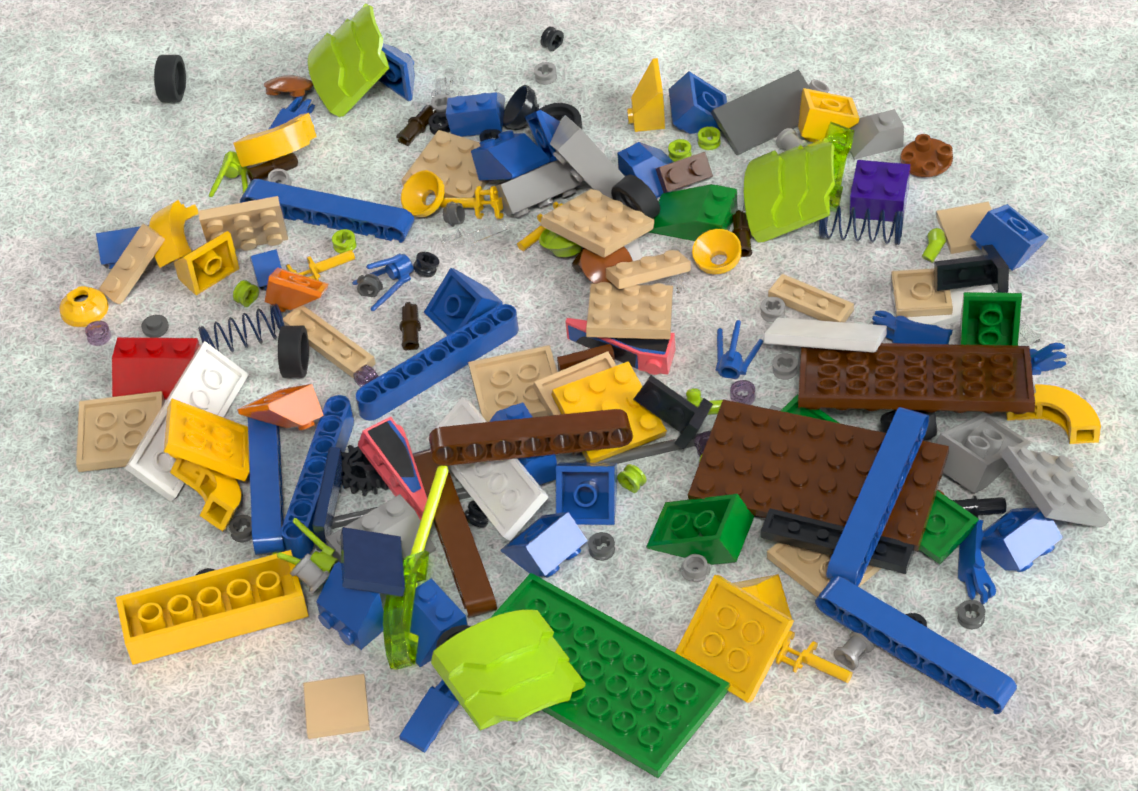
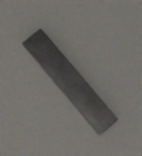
[761,508,914,574]

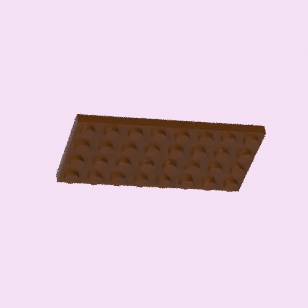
[798,343,1035,414]
[688,399,949,552]

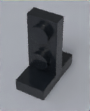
[934,244,1009,293]
[633,375,713,450]

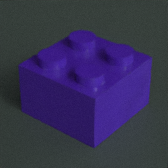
[850,160,910,222]

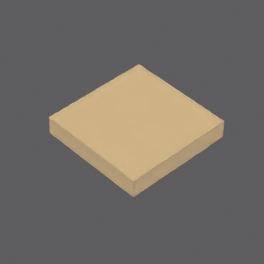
[936,201,992,254]
[891,269,953,317]
[303,674,370,739]

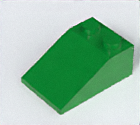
[648,184,738,241]
[960,292,1022,346]
[646,494,754,565]

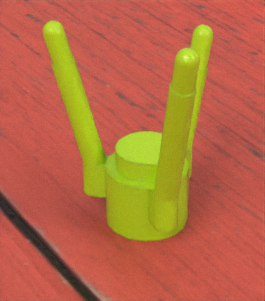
[209,151,248,197]
[272,518,339,580]

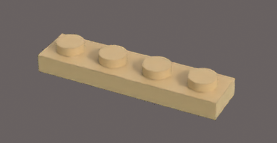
[283,305,376,380]

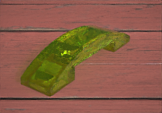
[825,122,855,209]
[383,550,429,670]

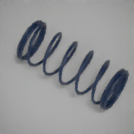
[819,205,903,245]
[198,303,285,353]

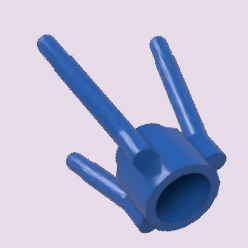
[352,253,414,311]
[715,320,763,379]

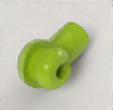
[921,228,946,263]
[686,388,723,415]

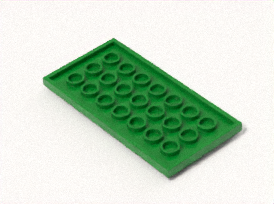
[490,573,730,778]

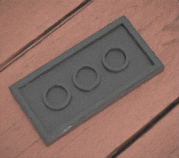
[711,69,810,156]

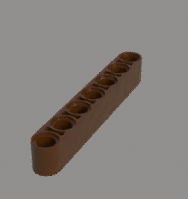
[429,409,633,466]
[413,449,497,619]

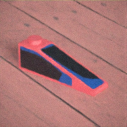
[565,318,676,375]
[358,417,427,520]

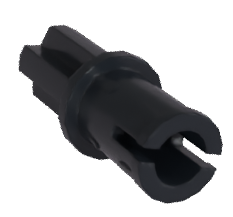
[952,496,1007,518]

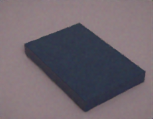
[313,446,343,551]
[340,527,405,596]

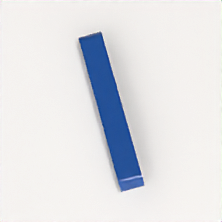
[240,179,415,243]
[356,304,519,421]
[281,395,354,559]
[826,407,929,586]
[248,417,286,555]
[815,576,1017,714]

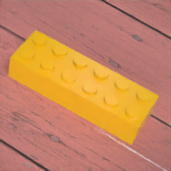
[115,550,309,665]

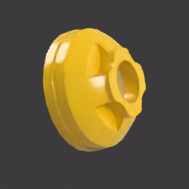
[401,170,445,218]
[692,229,742,274]
[59,286,109,327]

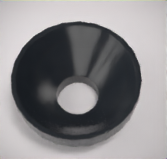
[503,85,539,129]

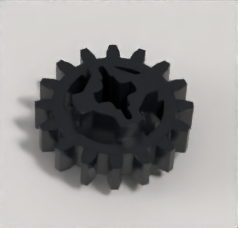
[341,441,388,496]

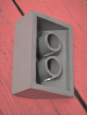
[550,115,625,199]
[487,160,582,218]
[326,494,436,570]

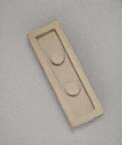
[99,223,165,304]
[606,250,691,289]
[768,274,854,322]

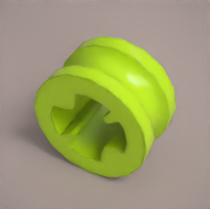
[698,127,721,150]
[668,139,692,162]
[332,229,357,254]
[233,280,259,307]
[617,464,647,493]

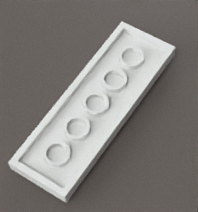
[124,342,249,501]
[426,397,548,541]

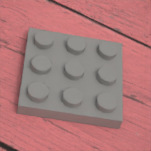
[1000,446,1111,527]

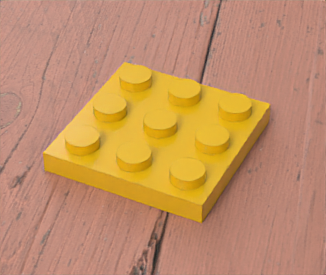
[551,361,667,463]
[164,398,249,482]
[675,575,794,703]

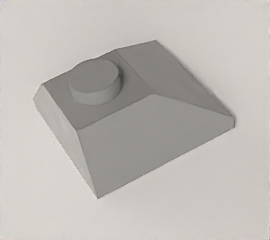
[840,109,904,160]

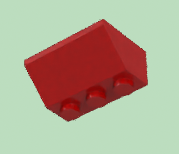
[112,337,200,400]

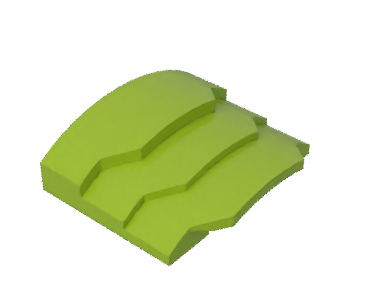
[307,3,389,117]
[744,138,835,243]
[431,610,586,731]

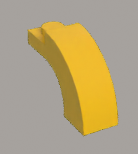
[233,113,317,167]
[149,200,198,268]
[1006,384,1101,444]
[170,459,241,532]

